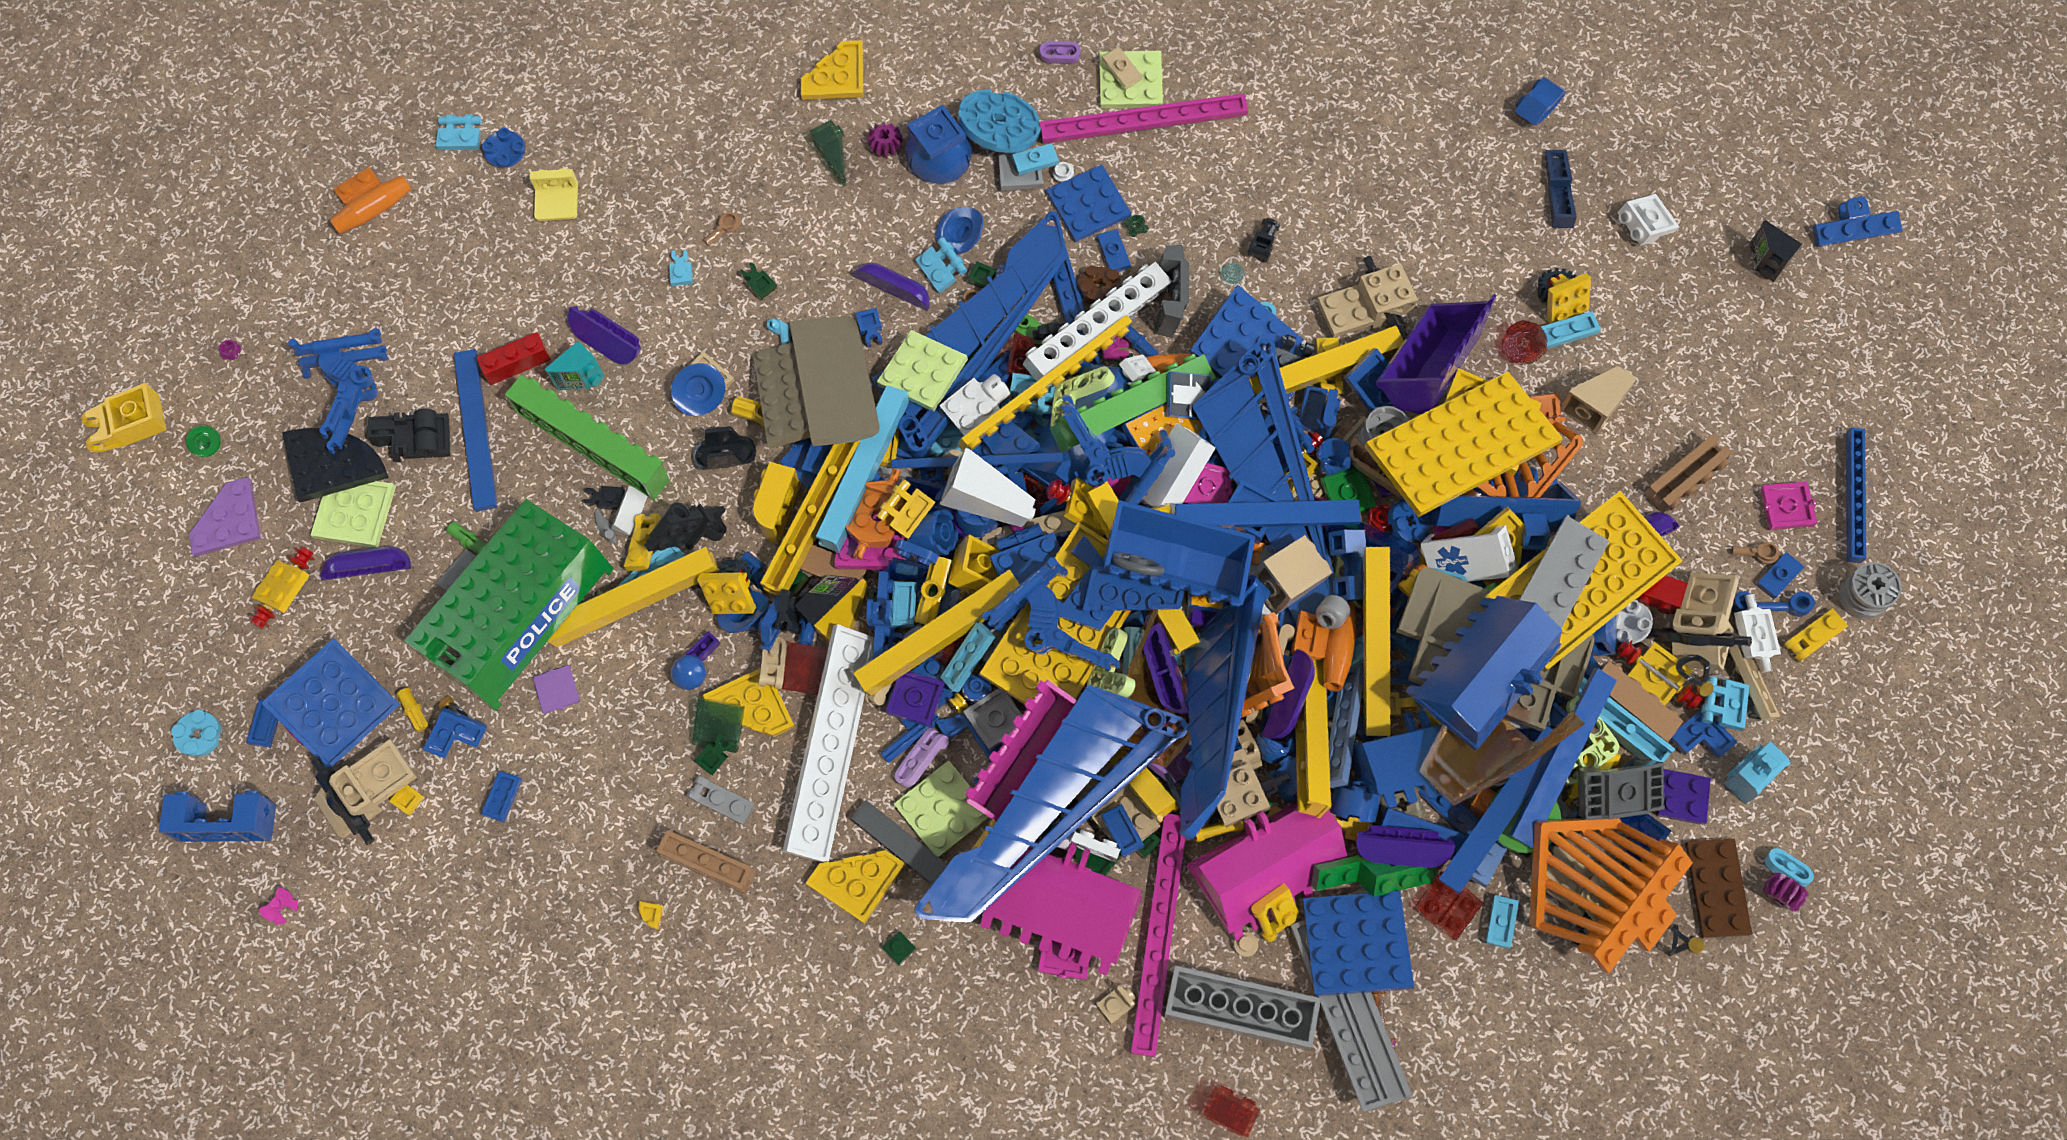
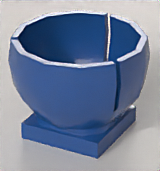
[905,104,973,185]

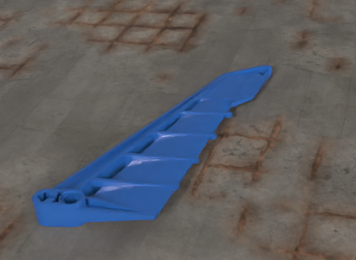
[872,211,1068,458]
[1192,339,1335,624]
[1179,575,1271,840]
[914,685,1188,922]

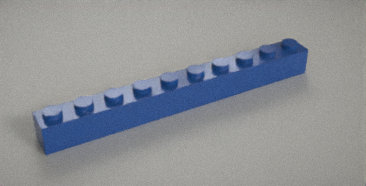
[1846,427,1866,563]

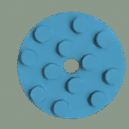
[958,89,1041,153]

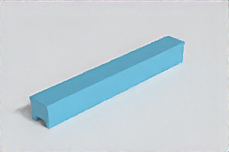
[816,385,910,553]
[1560,677,1675,762]

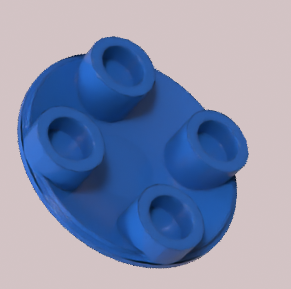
[482,128,525,167]

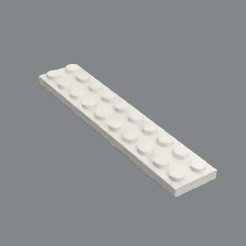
[782,625,874,863]

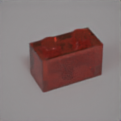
[1201,1085,1260,1139]

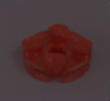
[1502,320,1548,365]

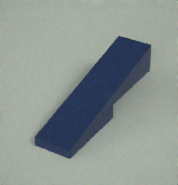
[1545,150,1577,228]

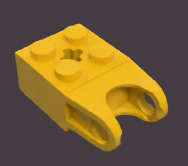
[81,383,166,452]

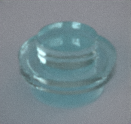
[1223,263,1244,284]

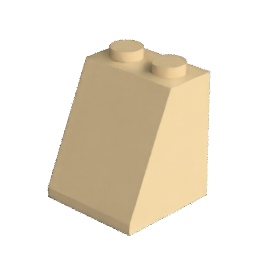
[1560,366,1637,435]
[1252,535,1333,615]

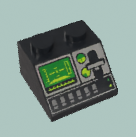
[1749,220,1802,282]
[794,575,859,626]

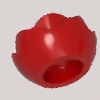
[1368,505,1392,532]

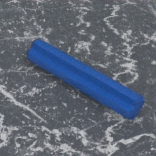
[881,714,940,763]

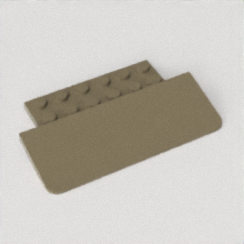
[753,316,880,449]
[1396,568,1595,732]

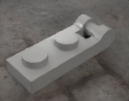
[686,776,756,826]

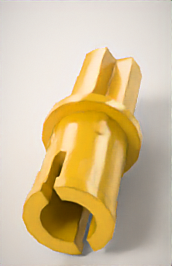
[396,688,428,732]

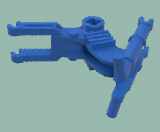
[288,328,388,454]
[1061,394,1175,505]
[982,557,1120,671]

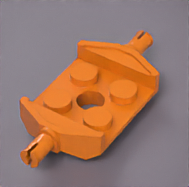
[845,468,906,560]

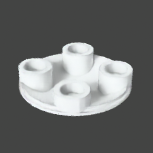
[1616,600,1653,644]

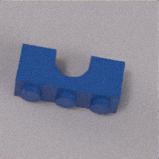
[1519,513,1550,569]
[1328,530,1366,601]

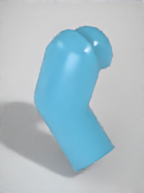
[767,318,792,345]

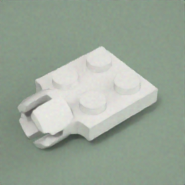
[939,374,1010,436]
[1055,819,1120,862]

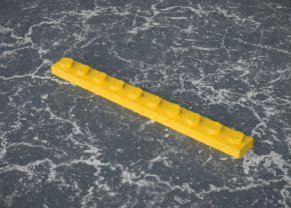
[958,315,1132,451]

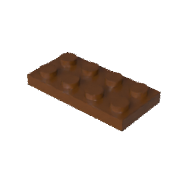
[1685,839,1752,939]

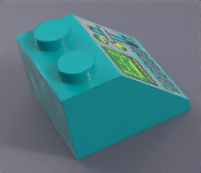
[545,341,605,390]

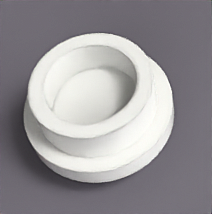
[1053,162,1074,183]

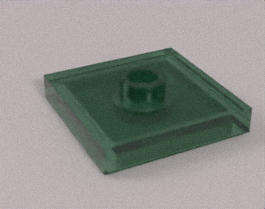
[692,698,745,753]

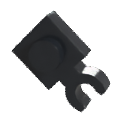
[583,486,625,510]

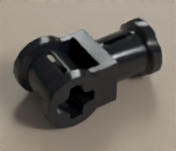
[1247,218,1280,262]

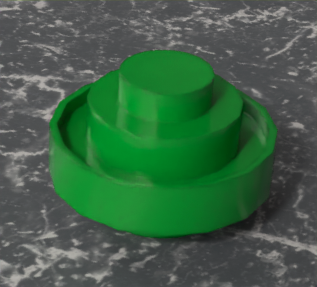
[186,424,221,457]

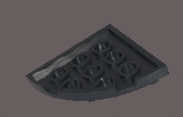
[282,428,389,503]

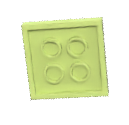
[1100,51,1163,108]
[877,330,968,412]
[311,481,396,548]
[894,761,989,858]

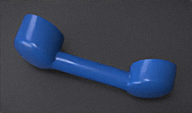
[1732,591,1815,617]

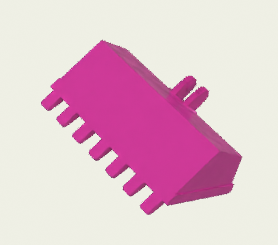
[965,680,1077,822]
[1186,801,1349,941]
[980,843,1142,975]

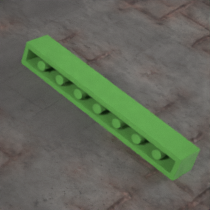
[1049,354,1215,452]

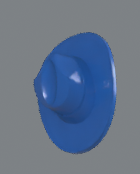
[936,207,983,254]
[671,363,726,416]
[717,590,769,633]

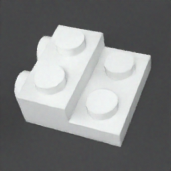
[1617,194,1679,246]

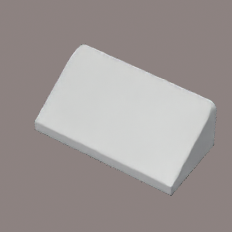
[611,486,647,537]

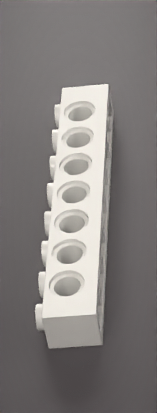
[1023,262,1172,381]

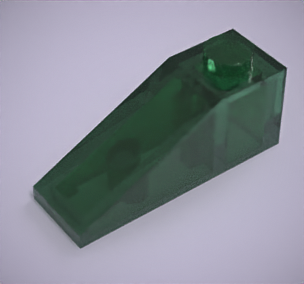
[810,119,847,187]

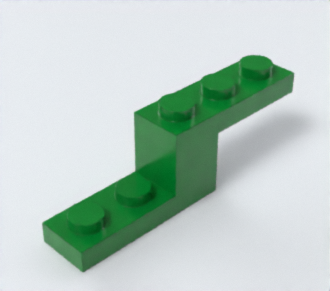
[1311,855,1436,897]

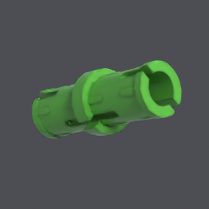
[447,522,486,555]

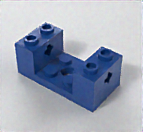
[159,790,276,842]

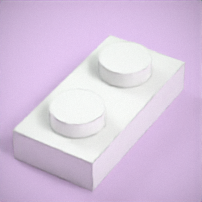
[1119,354,1156,382]

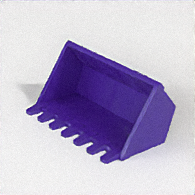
[1375,294,1497,414]

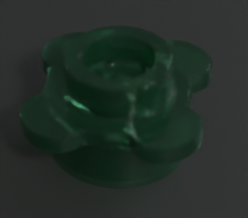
[1124,215,1149,237]

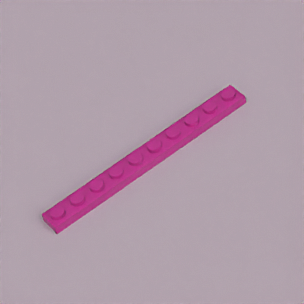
[1040,93,1248,144]
[1131,814,1185,1058]

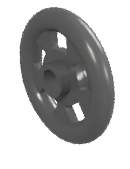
[1111,552,1165,576]

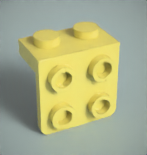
[530,168,578,221]

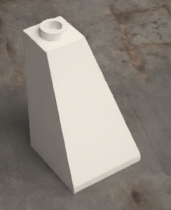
[940,448,1036,527]

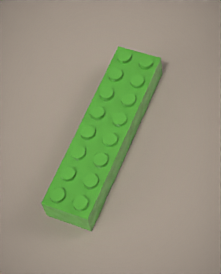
[505,375,670,501]

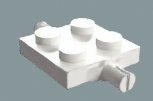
[1734,594,1781,673]

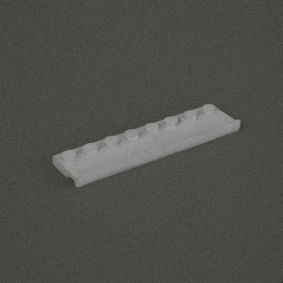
[1518,514,1609,697]
[1290,920,1413,1114]

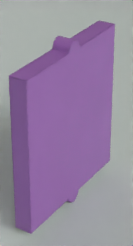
[533,665,580,714]

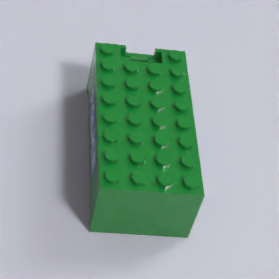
[404,499,614,711]

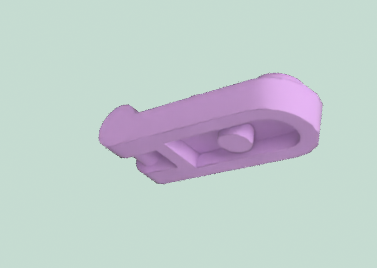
[895,728,949,787]

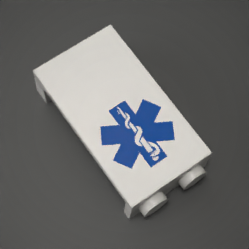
[1421,525,1518,582]

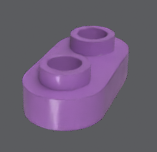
[1040,41,1081,64]

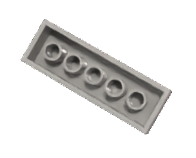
[1164,966,1321,1051]

